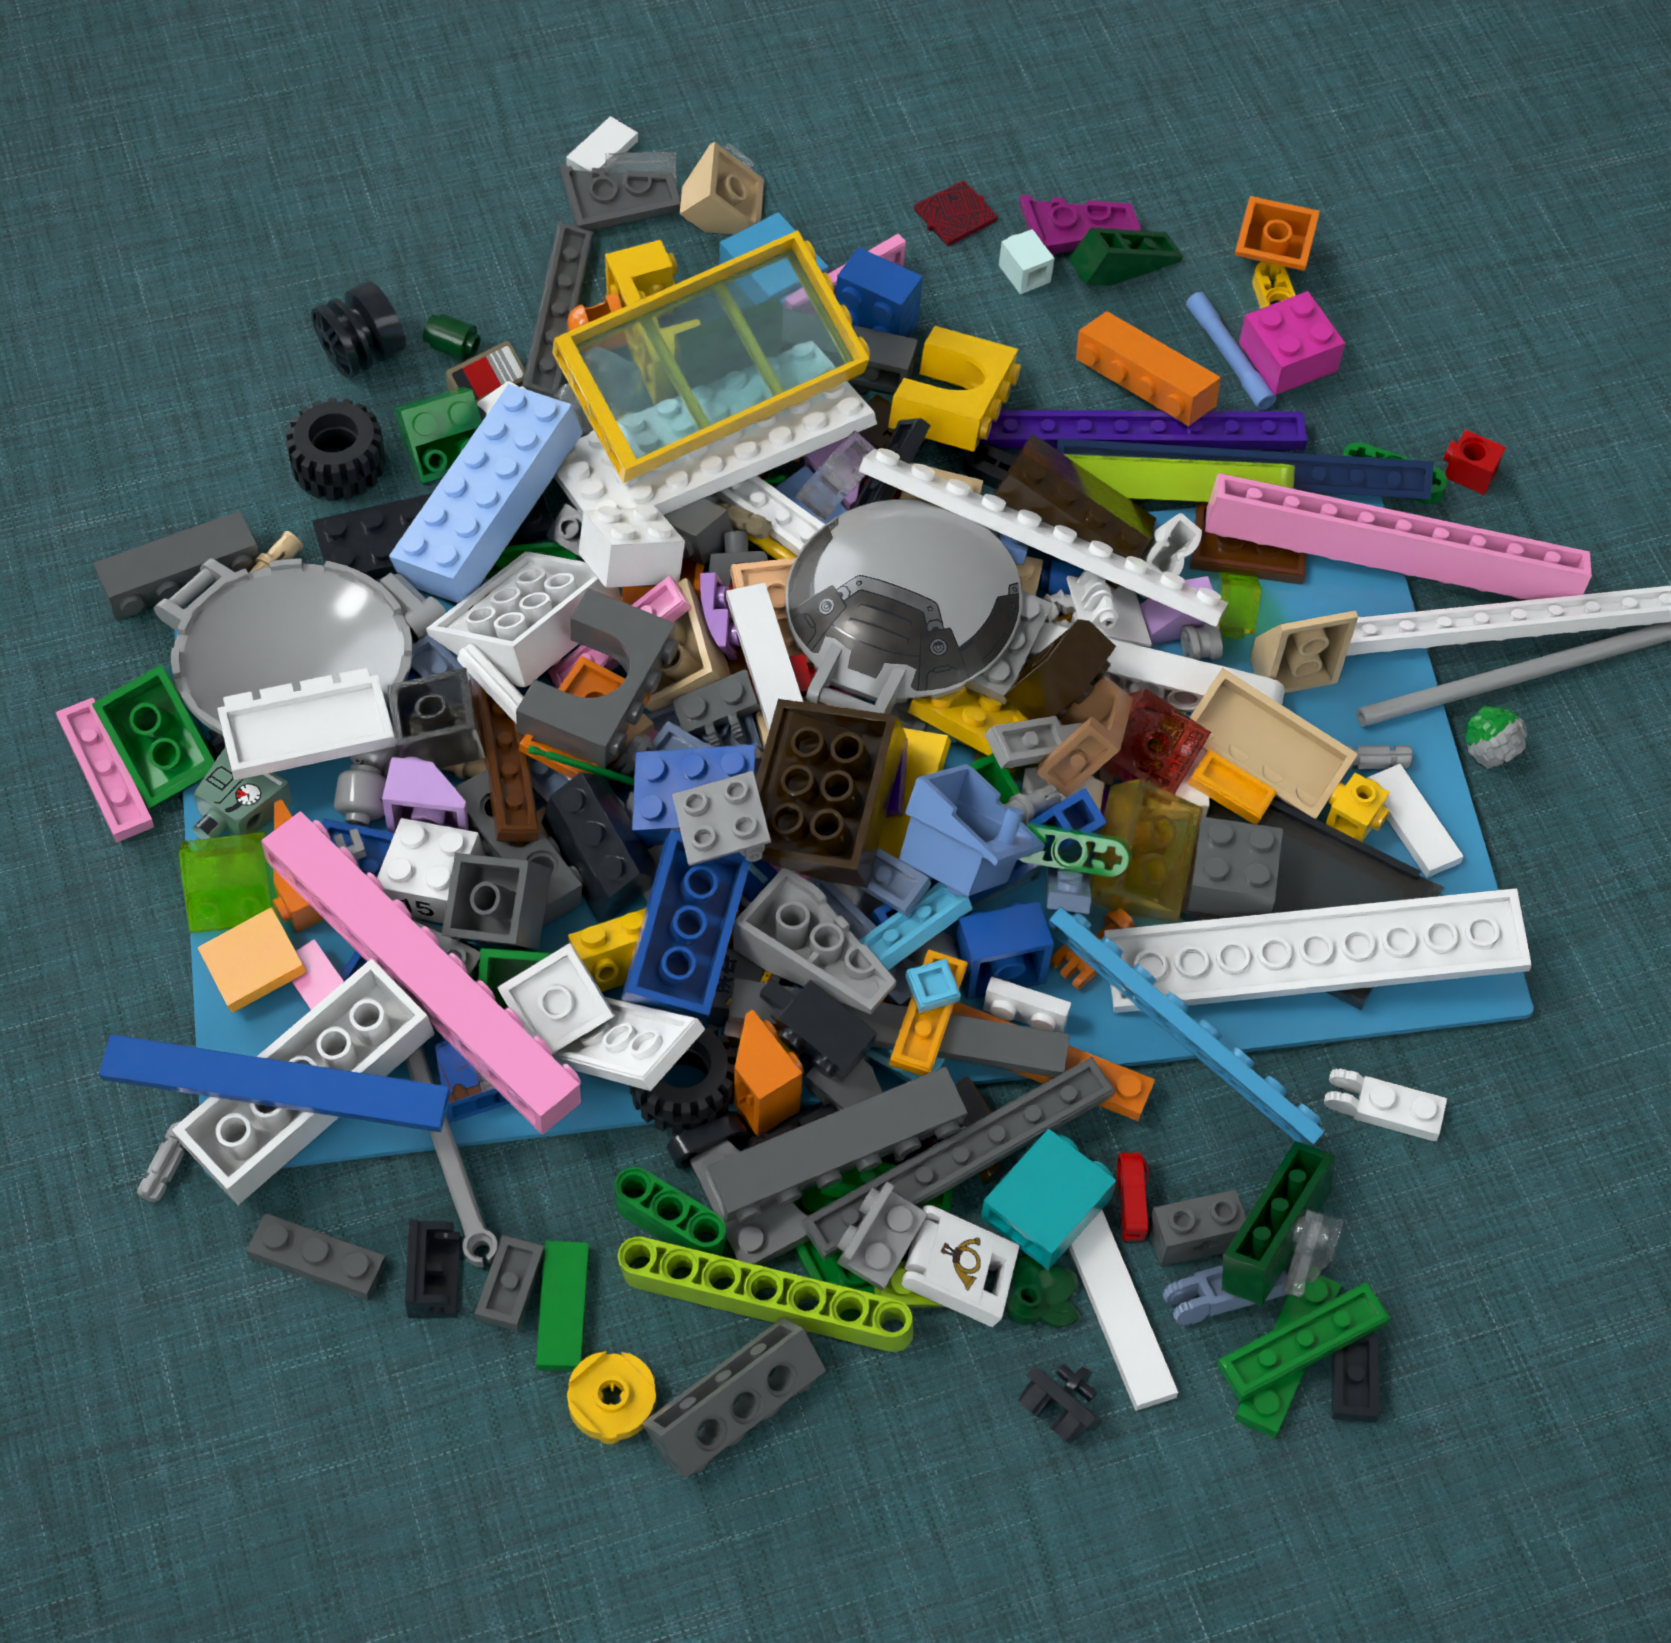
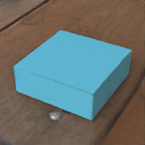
[905,959,961,1013]

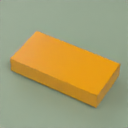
[1187,749,1277,825]

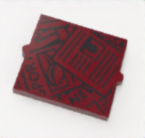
[914,180,998,247]

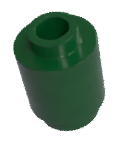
[423,314,481,360]

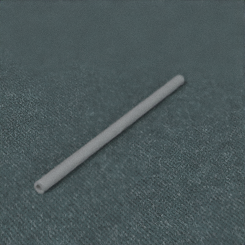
[1356,622,1671,727]

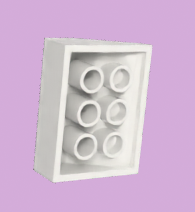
[426,551,622,687]

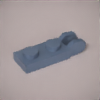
[1162,1265,1292,1326]

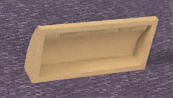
[1180,668,1358,819]

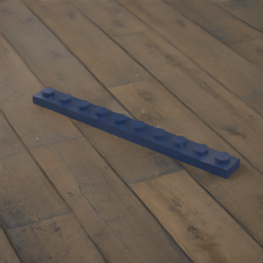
[1057,438,1434,499]

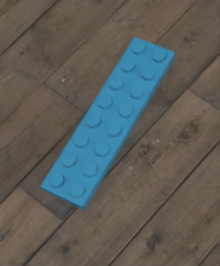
[1048,907,1324,1146]

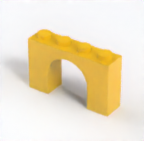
[888,326,1021,452]

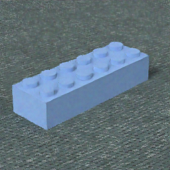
[389,384,583,603]

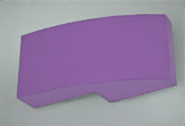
[700,572,741,660]

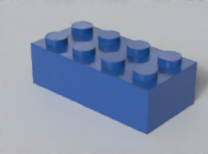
[621,830,750,1022]

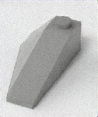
[733,868,896,1014]

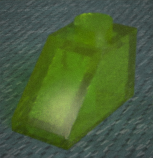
[1217,571,1262,639]

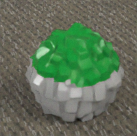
[1464,705,1527,769]

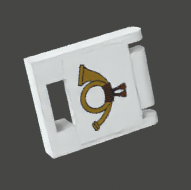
[901,1205,1019,1327]

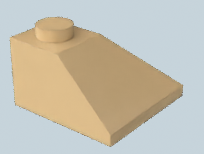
[680,142,764,234]

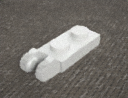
[1324,1068,1447,1141]

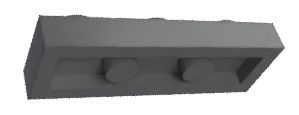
[246,1213,387,1301]

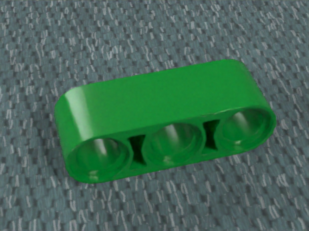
[615,1167,726,1256]

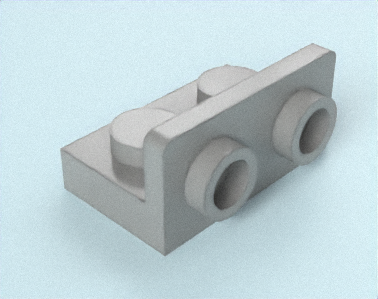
[837,1181,928,1291]

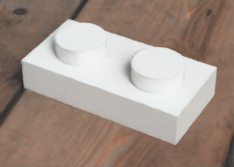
[983,977,1071,1033]

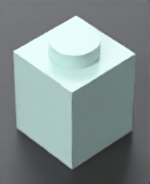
[999,229,1054,294]

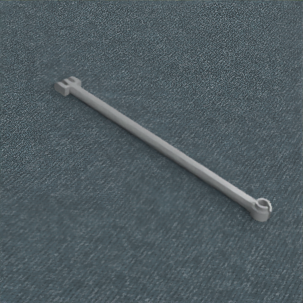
[334,828,498,1267]

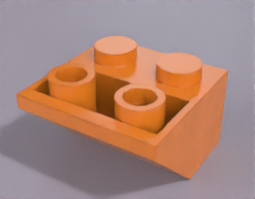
[734,1010,804,1137]

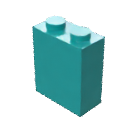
[981,1128,1116,1271]

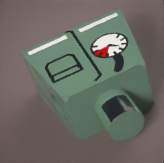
[193,747,293,844]

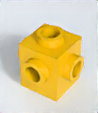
[1326,773,1390,842]

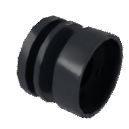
[311,281,406,378]

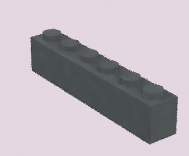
[706,1066,968,1223]

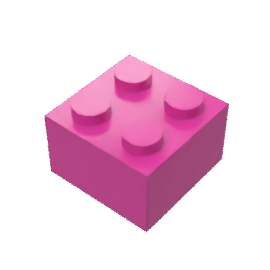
[1239,291,1345,395]

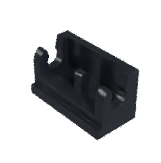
[405,1219,461,1318]

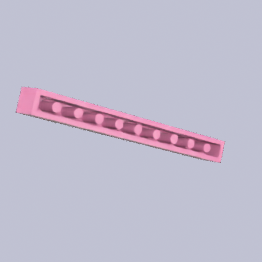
[1205,473,1592,600]
[261,811,581,1135]

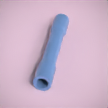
[1186,292,1276,410]

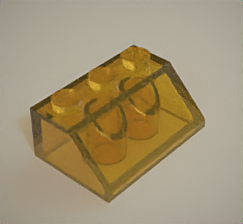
[1090,779,1203,923]

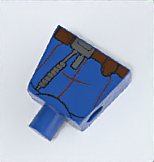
[435,1040,510,1123]

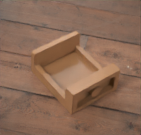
[1036,675,1133,797]

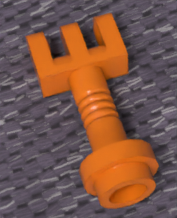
[1050,908,1135,990]

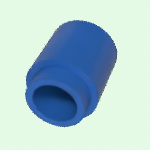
[1039,560,1084,596]

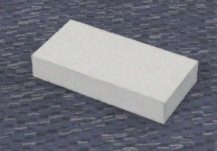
[566,116,638,171]

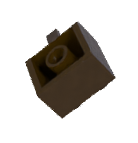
[1004,619,1116,720]

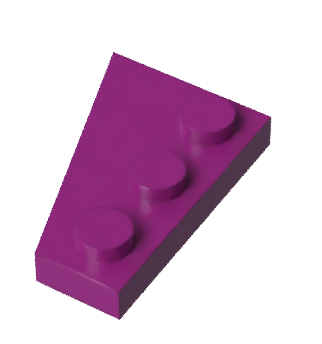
[1019,195,1141,254]

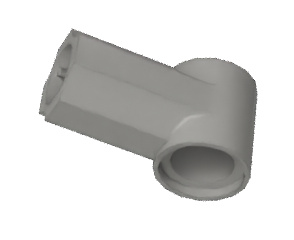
[380,573,447,644]

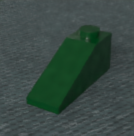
[1069,227,1184,285]

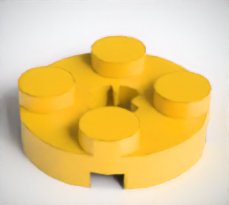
[567,1351,657,1445]

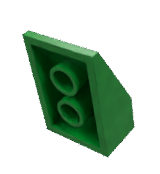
[92,664,216,809]

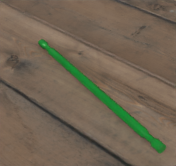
[528,745,635,786]

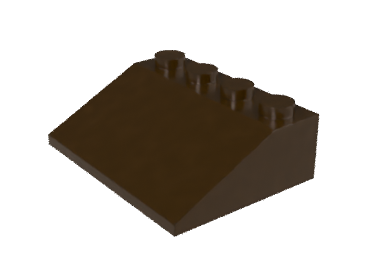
[993,433,1156,589]
[756,699,906,888]

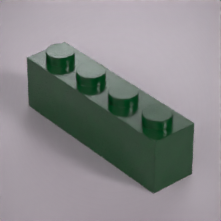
[1221,1141,1335,1306]

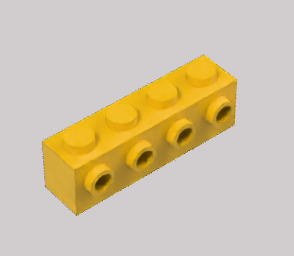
[568,908,740,992]

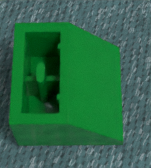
[393,387,482,484]

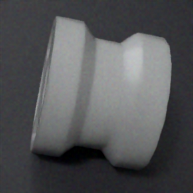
[1181,622,1223,661]

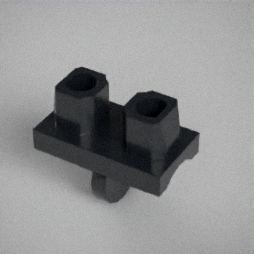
[1018,1364,1102,1444]

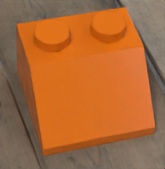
[1234,196,1320,271]

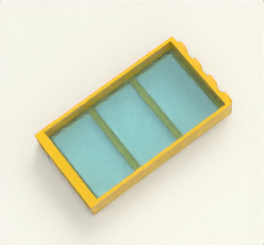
[552,230,870,483]

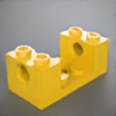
[605,240,701,407]

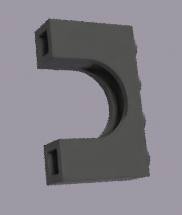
[516,588,679,768]

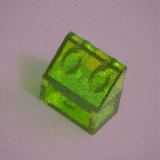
[179,832,272,933]

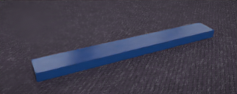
[99,1034,451,1133]

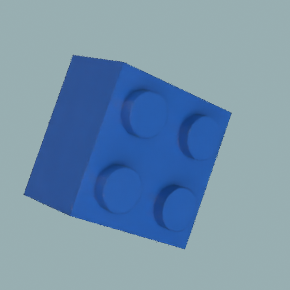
[836,247,923,338]
[955,901,1054,1000]

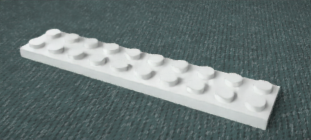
[1104,888,1532,1013]

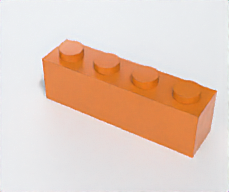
[1076,311,1221,426]

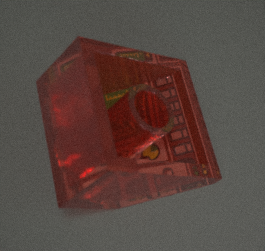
[1102,688,1211,800]

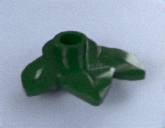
[1005,1254,1080,1328]

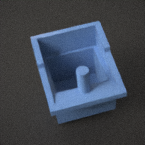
[899,764,1045,897]

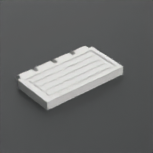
[217,667,396,780]

